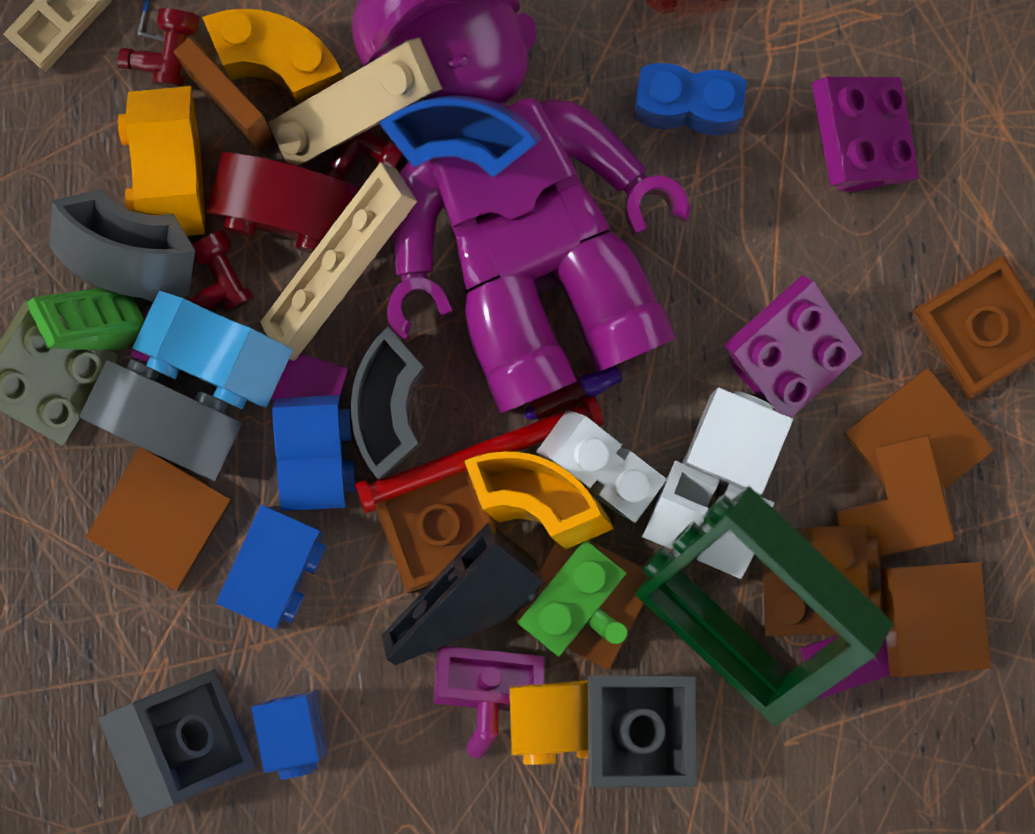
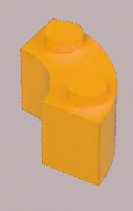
[202,9,344,105]
[118,86,205,236]
[465,452,614,550]
[510,680,588,765]

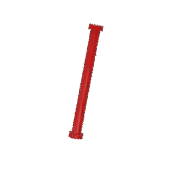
[355,395,604,514]

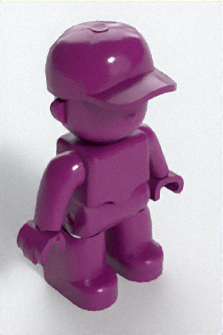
[352,0,690,413]

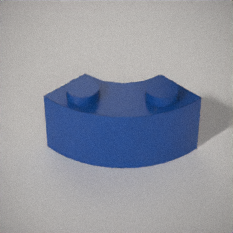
[379,95,543,177]

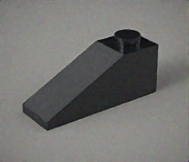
[381,522,543,665]

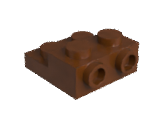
[762,525,884,636]

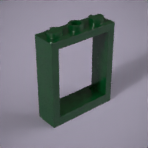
[634,486,894,727]

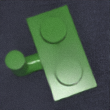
[517,541,627,657]

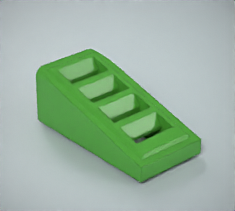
[27,288,145,351]

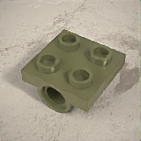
[0,300,118,446]

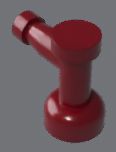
[118,8,200,88]
[324,130,407,181]
[186,230,255,312]

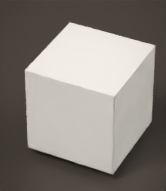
[682,387,793,495]

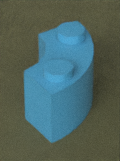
[132,290,293,410]

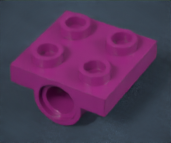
[812,76,920,193]
[723,275,863,418]

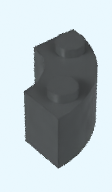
[49,189,195,301]
[351,327,426,480]
[79,359,242,481]

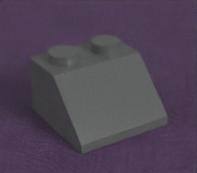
[98,669,256,818]
[588,676,697,788]

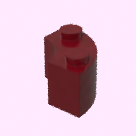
[205,152,361,254]

